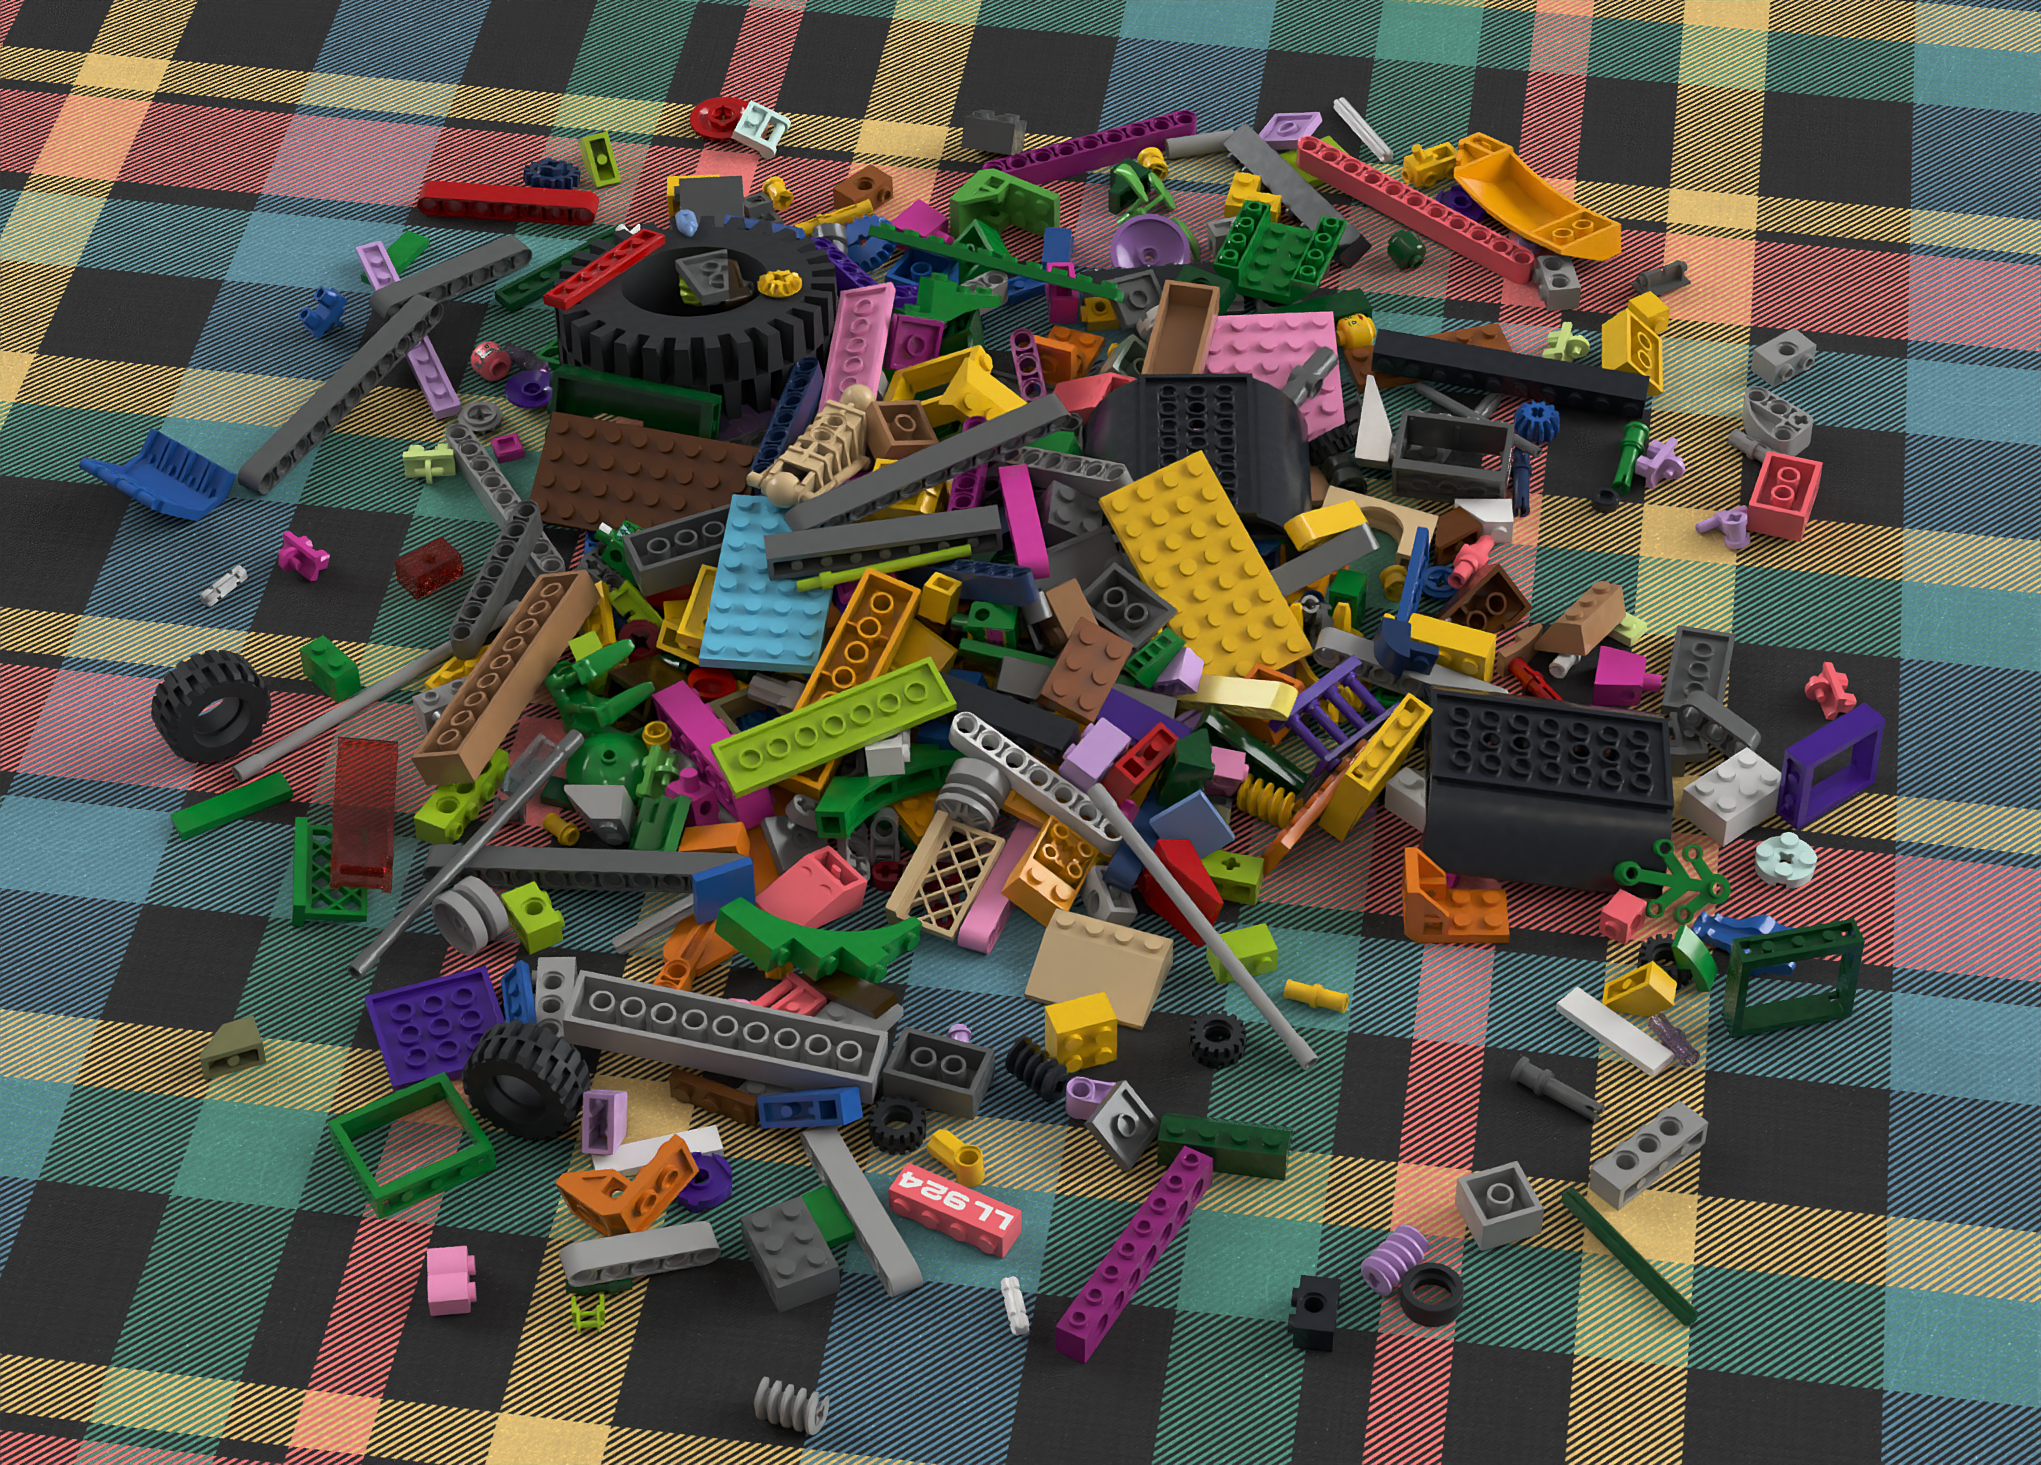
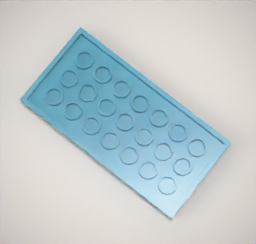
[699,494,836,674]

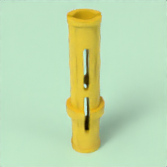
[794,199,874,238]

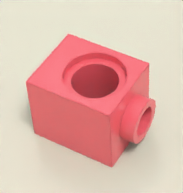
[1599,889,1647,945]

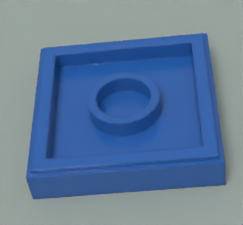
[692,856,756,925]

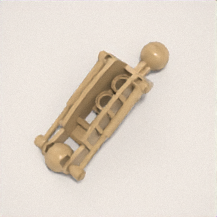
[746,384,876,509]

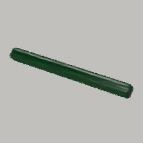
[1561,1188,1698,1326]

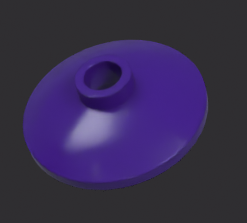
[505,370,552,409]

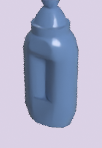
[675,209,698,237]

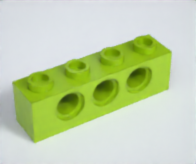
[414,748,511,845]

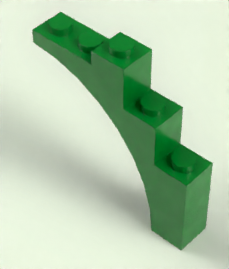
[882,272,1002,384]
[815,744,969,839]
[714,897,922,984]

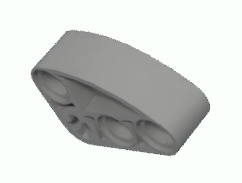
[1742,386,1813,457]

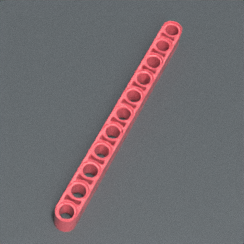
[1296,136,1535,284]

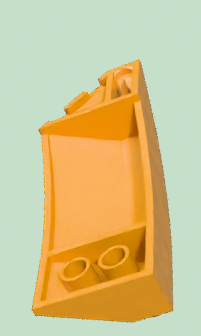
[1454,132,1621,261]

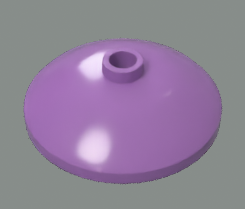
[1110,214,1190,268]

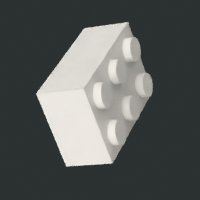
[1680,747,1782,847]

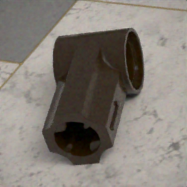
[720,259,752,312]

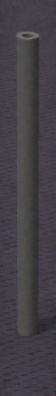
[1414,382,1542,458]

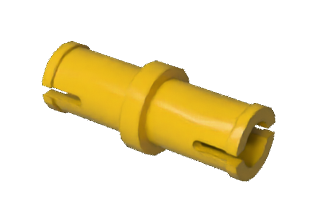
[1283,979,1349,1013]

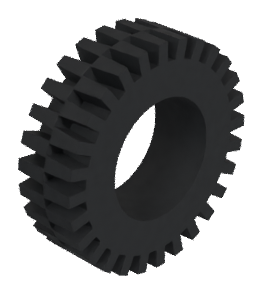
[553,216,838,420]

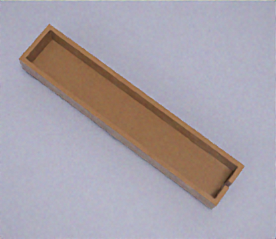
[1141,280,1220,374]

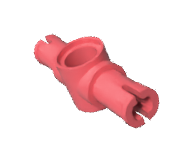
[1448,535,1494,589]

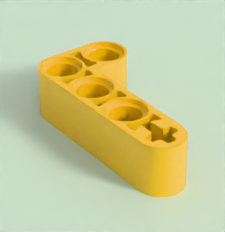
[1283,500,1370,552]

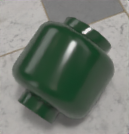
[1387,230,1426,270]

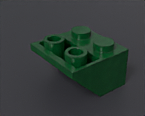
[1155,728,1215,808]

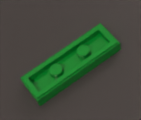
[361,230,430,285]

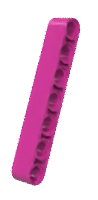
[998,464,1050,580]

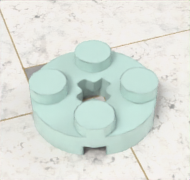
[1755,832,1817,888]

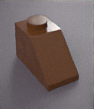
[1433,506,1482,566]

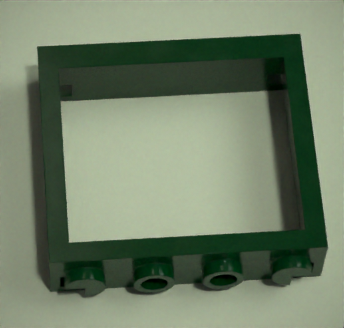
[1721,918,1865,1038]

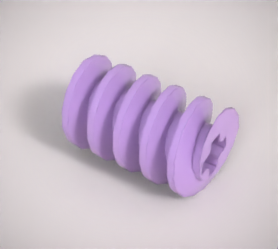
[1361,1224,1430,1296]

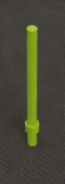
[796,544,972,592]

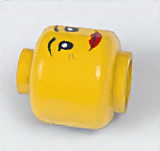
[1335,314,1376,350]

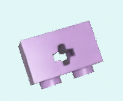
[1134,647,1204,697]

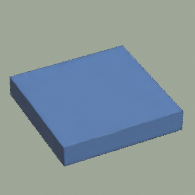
[1149,789,1235,859]

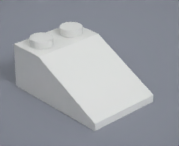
[1354,375,1396,471]

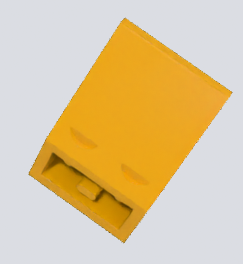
[1001,815,1100,928]

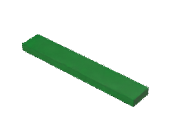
[957,638,1136,687]

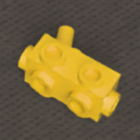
[1401,142,1458,188]

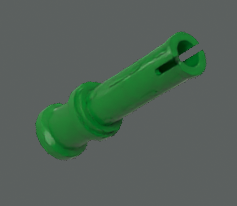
[1612,421,1649,495]

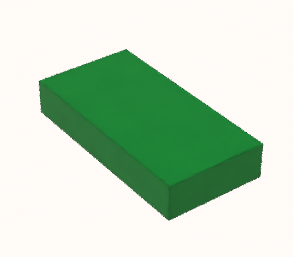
[801,1185,855,1248]

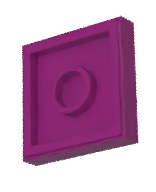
[883,313,945,370]

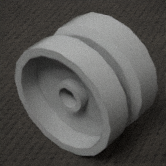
[431,876,509,956]

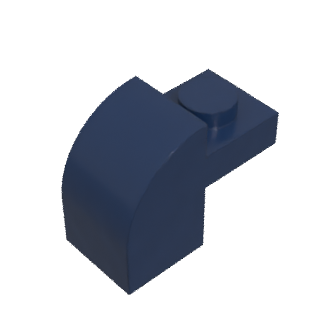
[1374,617,1439,677]

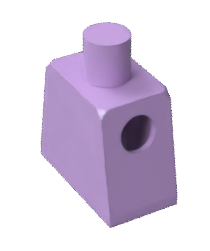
[582,1089,627,1155]

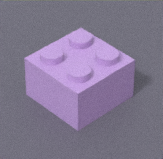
[1058,717,1131,795]

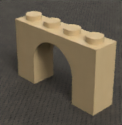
[1315,485,1439,571]

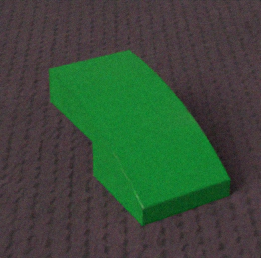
[1671,925,1718,992]

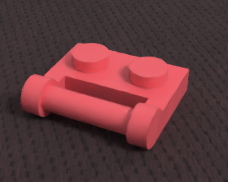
[749,972,827,1017]

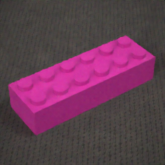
[652,680,775,831]

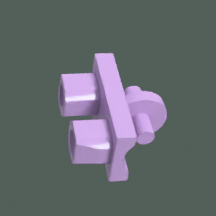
[1635,437,1685,489]

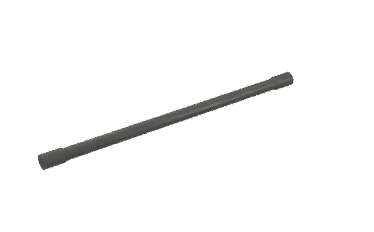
[347,729,585,980]

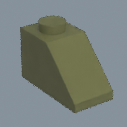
[199,1016,266,1080]

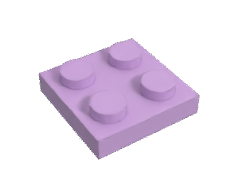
[1259,112,1323,151]

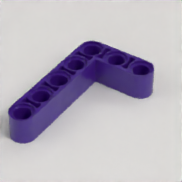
[810,237,919,317]

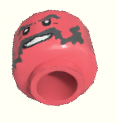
[471,341,511,382]

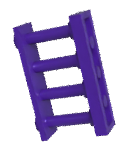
[1268,654,1400,777]

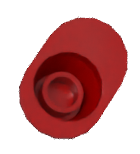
[688,667,736,704]

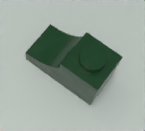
[1108,157,1151,215]

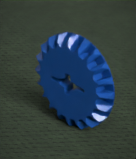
[846,214,896,273]

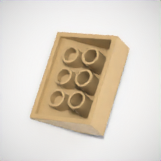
[1024,908,1173,1030]

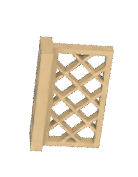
[885,810,1006,942]

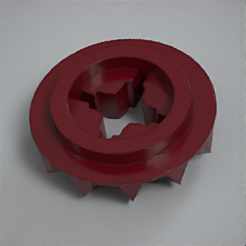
[617,619,662,663]

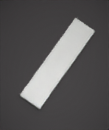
[1556,987,1674,1078]
[591,1125,724,1177]

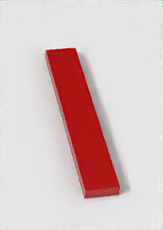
[543,228,665,311]

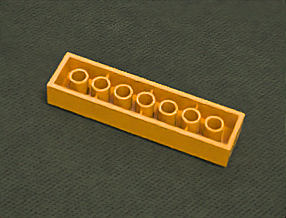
[774,567,921,801]

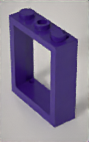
[1775,702,1886,830]

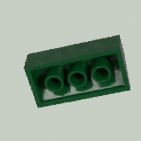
[1157,1112,1293,1181]

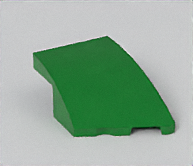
[628,794,692,851]

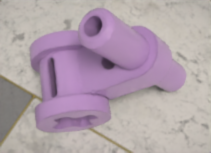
[1695,505,1750,549]

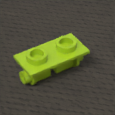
[608,579,663,639]

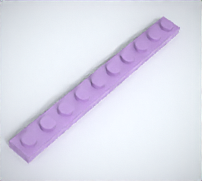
[356,241,462,420]

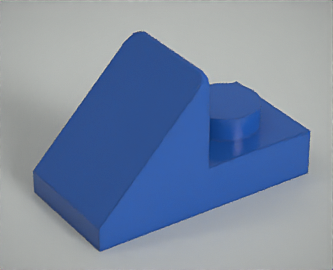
[1042,227,1074,267]

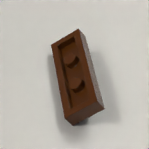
[669,1068,760,1127]

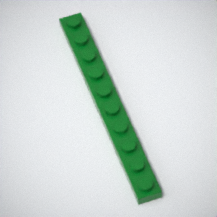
[867,222,1125,303]

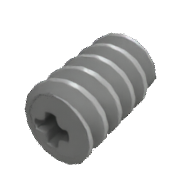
[754,1376,829,1435]

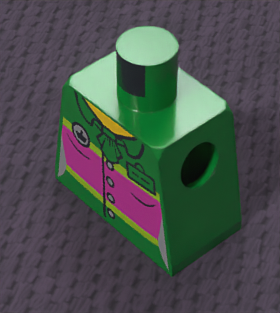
[951,601,1020,650]

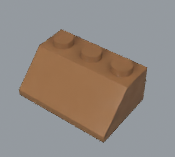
[1534,581,1626,656]

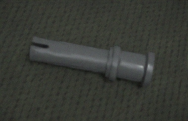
[1510,1056,1605,1123]

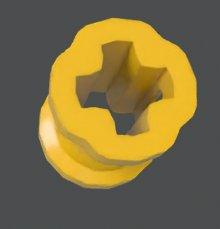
[762,176,794,211]

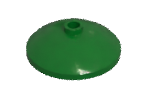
[566,732,649,803]

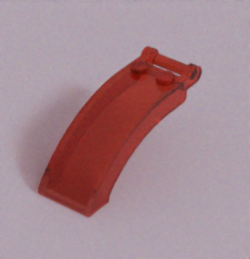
[329,736,398,893]

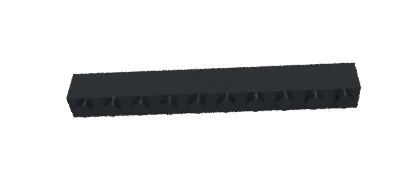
[1371,328,1650,419]

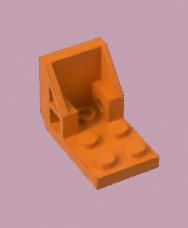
[1020,325,1105,386]
[1402,847,1510,943]
[555,1134,699,1237]

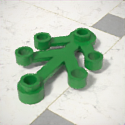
[1614,839,1731,923]

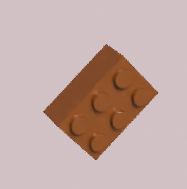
[1035,616,1134,726]

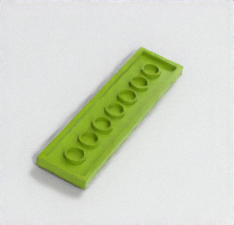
[710,656,957,799]

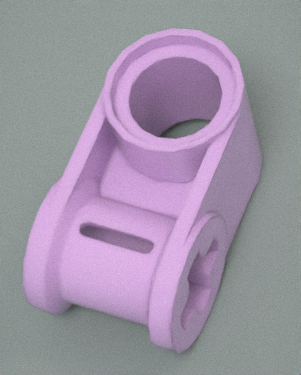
[1065,1077,1116,1120]

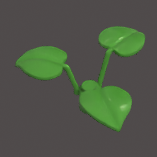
[1114,164,1201,261]

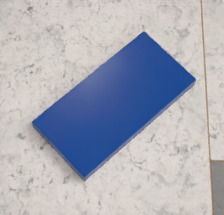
[1396,526,1429,623]

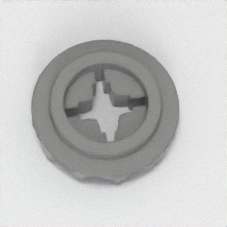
[458,402,503,435]

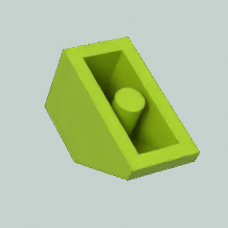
[578,131,622,188]

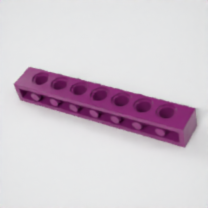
[1056,1146,1213,1364]

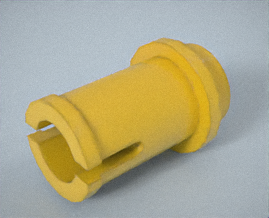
[542,812,580,846]

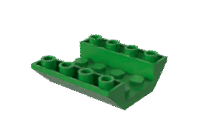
[1213,200,1347,305]

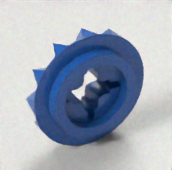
[1422,566,1459,602]

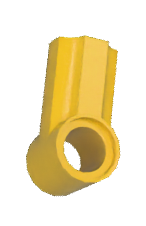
[926,1129,985,1188]

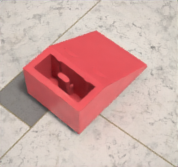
[1053,372,1137,426]
[755,845,868,928]

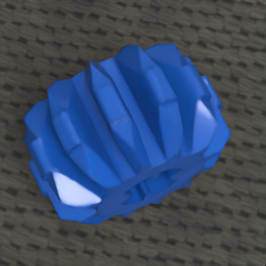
[1513,400,1560,446]

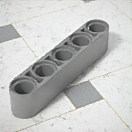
[559,1221,721,1287]

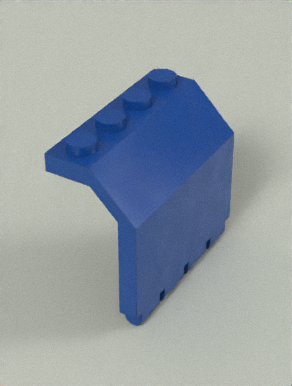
[79,429,237,521]

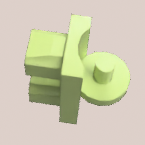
[1542,322,1590,363]
[403,443,456,484]

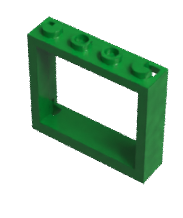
[328,1072,497,1220]

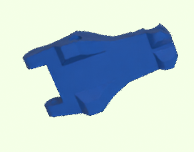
[1691,910,1801,977]

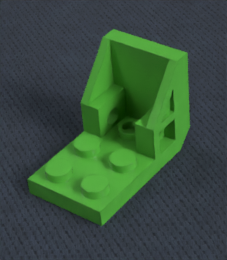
[950,168,1060,241]

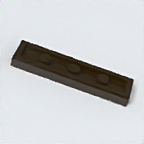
[799,969,898,1020]

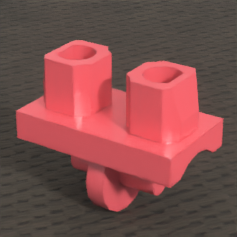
[1804,662,1857,720]

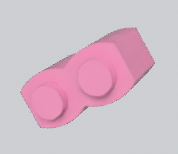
[427,1246,477,1316]

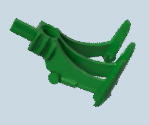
[543,639,659,760]

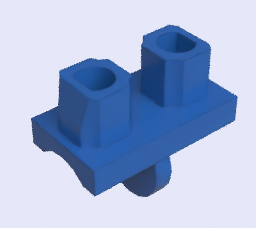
[298,286,348,339]

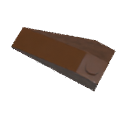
[1434,563,1533,634]

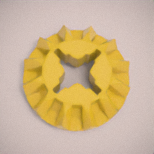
[757,269,802,298]

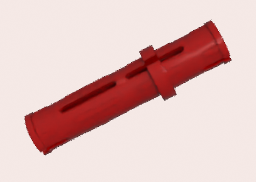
[1508,657,1564,701]

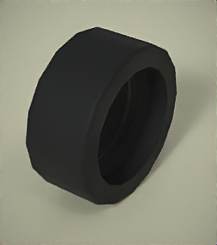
[1400,1262,1464,1327]

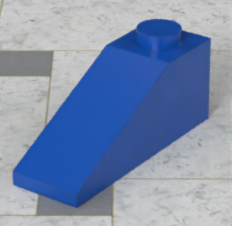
[757,1086,863,1129]

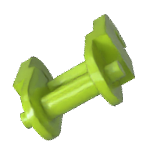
[571,1294,605,1333]

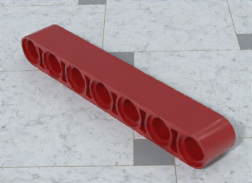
[417,181,599,226]

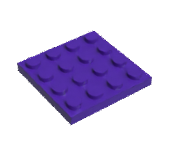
[364,966,505,1093]

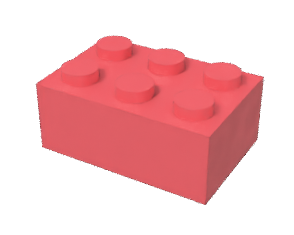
[1746,451,1823,542]

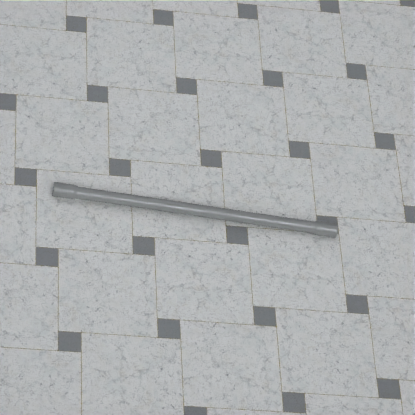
[232,600,520,782]
[1087,783,1319,1070]

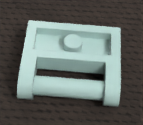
[731,100,791,159]

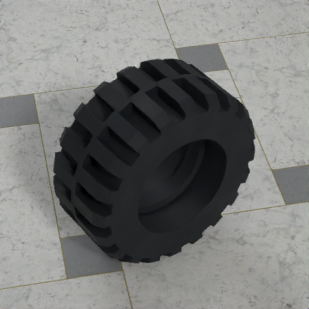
[151,650,271,764]
[462,1020,591,1141]

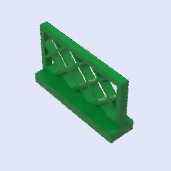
[292,817,368,927]

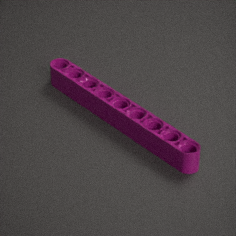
[982,110,1197,185]

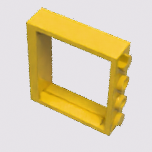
[1318,692,1433,842]

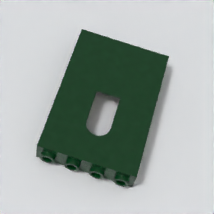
[545,364,722,440]

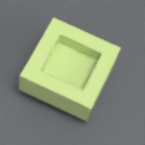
[1608,612,1647,647]

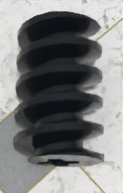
[1005,1036,1074,1103]

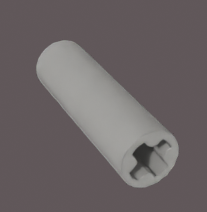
[1165,129,1234,159]

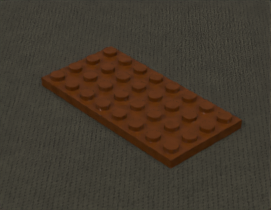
[529,411,759,533]

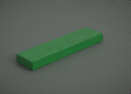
[170,771,294,840]

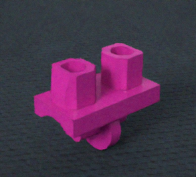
[278,531,329,582]

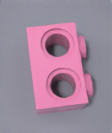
[1203,746,1249,796]

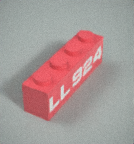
[889,1162,1022,1258]

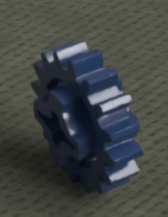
[523,158,580,190]

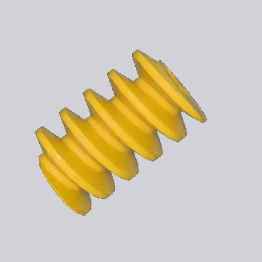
[1237,773,1303,829]

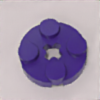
[1436,185,1487,224]
[674,1152,733,1213]

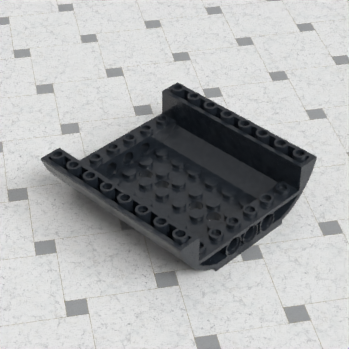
[1084,373,1314,563]
[1416,683,1674,900]

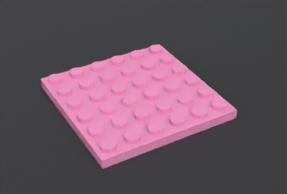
[1194,311,1345,442]

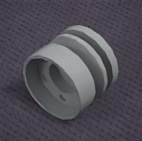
[933,757,1011,834]

